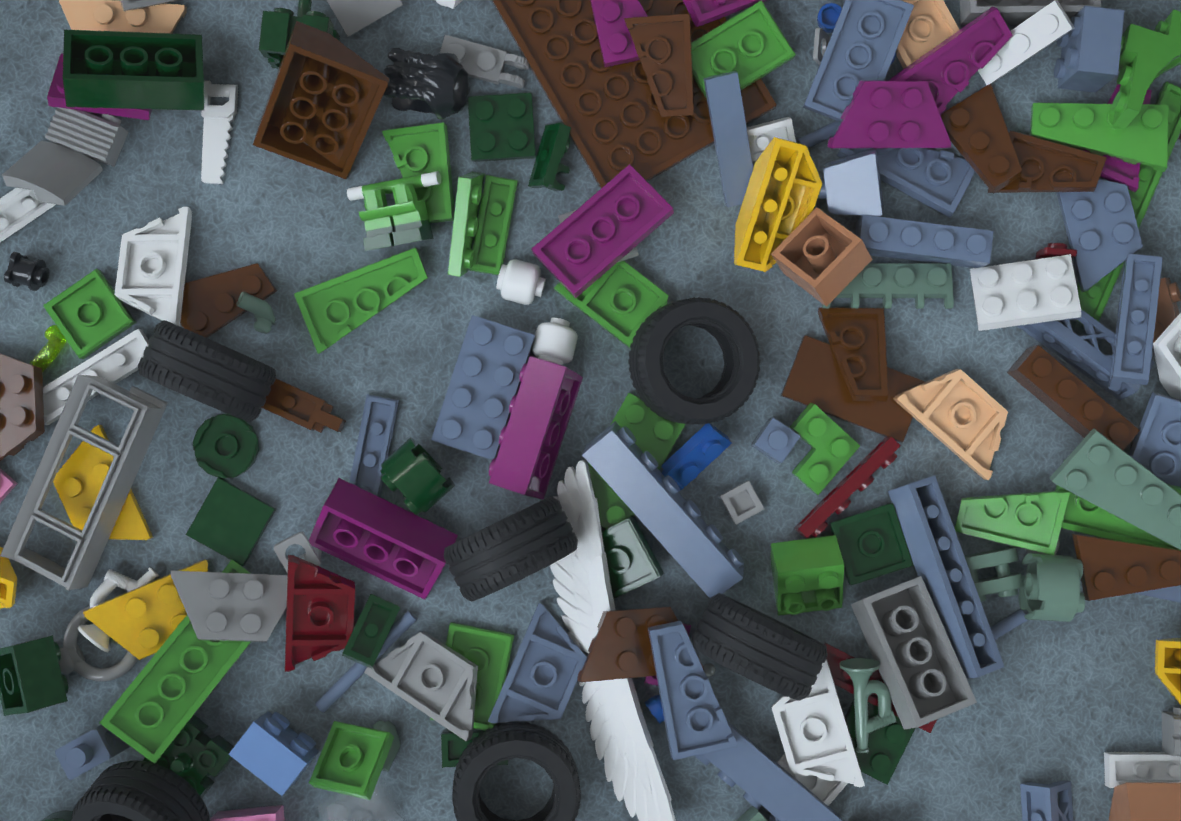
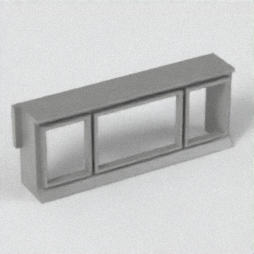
[0,374,168,591]

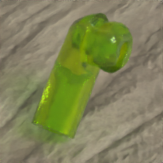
[30,325,67,372]

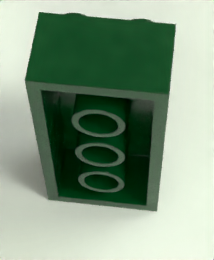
[63,30,204,110]

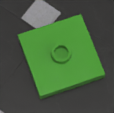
[43,269,137,359]
[309,721,394,800]

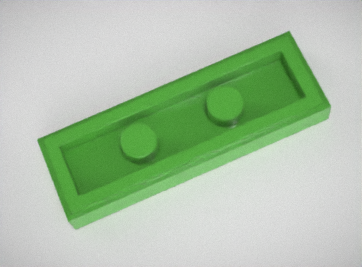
[469,175,518,276]

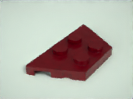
[285,555,355,672]

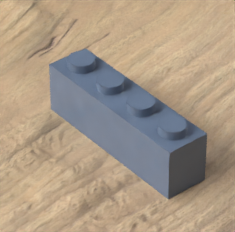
[855,215,993,268]

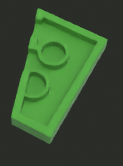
[382,122,455,223]
[448,171,485,277]
[954,490,1070,555]

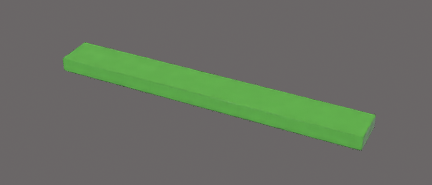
[1076,82,1181,323]

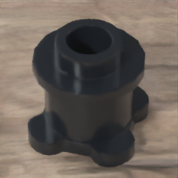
[4,252,49,291]

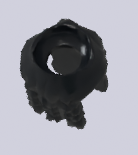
[383,48,470,120]

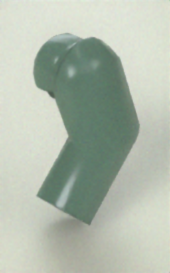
[237,292,276,334]
[372,720,401,772]

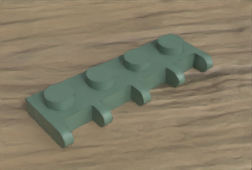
[822,263,954,309]

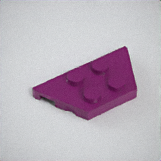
[827,80,951,148]

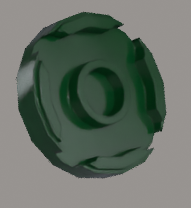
[193,414,259,478]

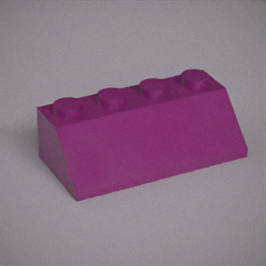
[489,356,583,500]
[308,478,458,600]

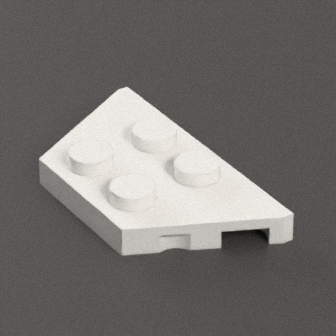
[114,207,192,326]
[771,659,865,787]

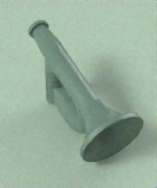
[840,658,896,753]

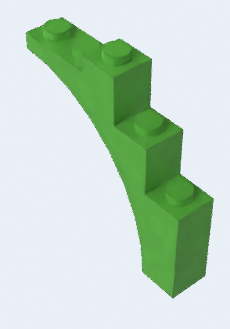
[1111,9,1181,129]

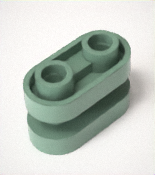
[965,547,1024,602]

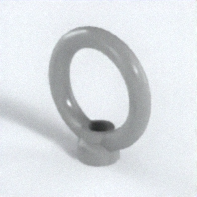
[59,605,138,681]

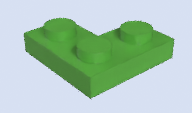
[790,403,860,495]

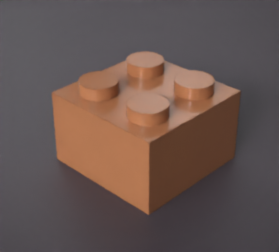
[771,207,873,307]

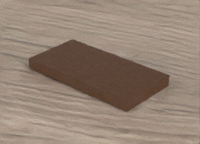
[781,335,925,443]

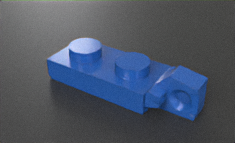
[662,423,732,490]

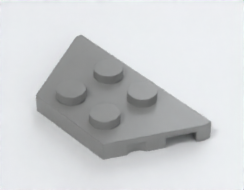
[171,570,288,642]
[364,631,478,741]

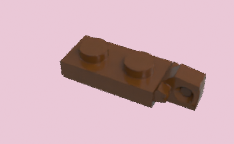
[261,378,346,433]

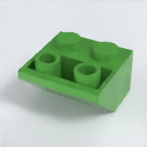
[771,535,844,616]

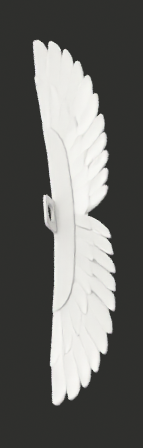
[550,460,676,821]

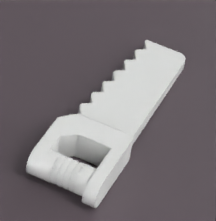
[201,80,238,184]

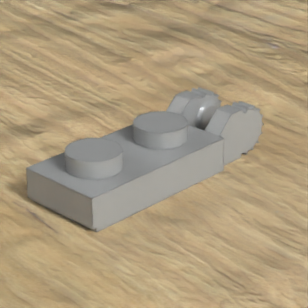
[440,35,529,89]

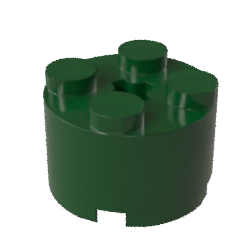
[380,437,455,515]

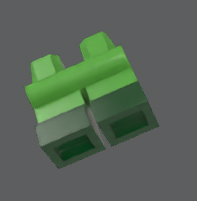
[359,184,434,251]

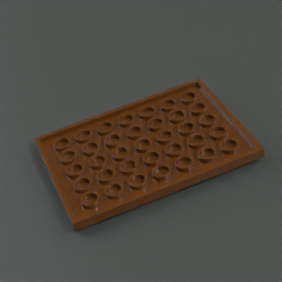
[491,0,777,189]

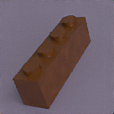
[1007,345,1140,450]

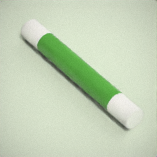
[347,171,441,201]

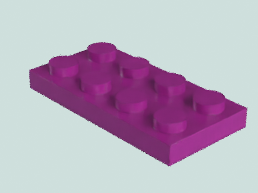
[531,164,674,299]

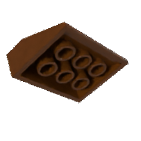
[253,21,389,179]

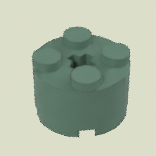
[1018,553,1085,622]

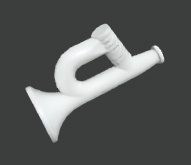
[77,567,159,653]

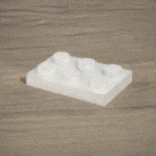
[970,254,1081,331]

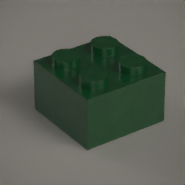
[0,635,69,716]

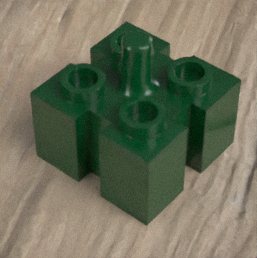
[259,0,340,69]
[143,715,234,798]

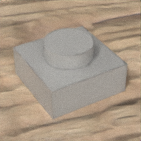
[719,480,764,525]

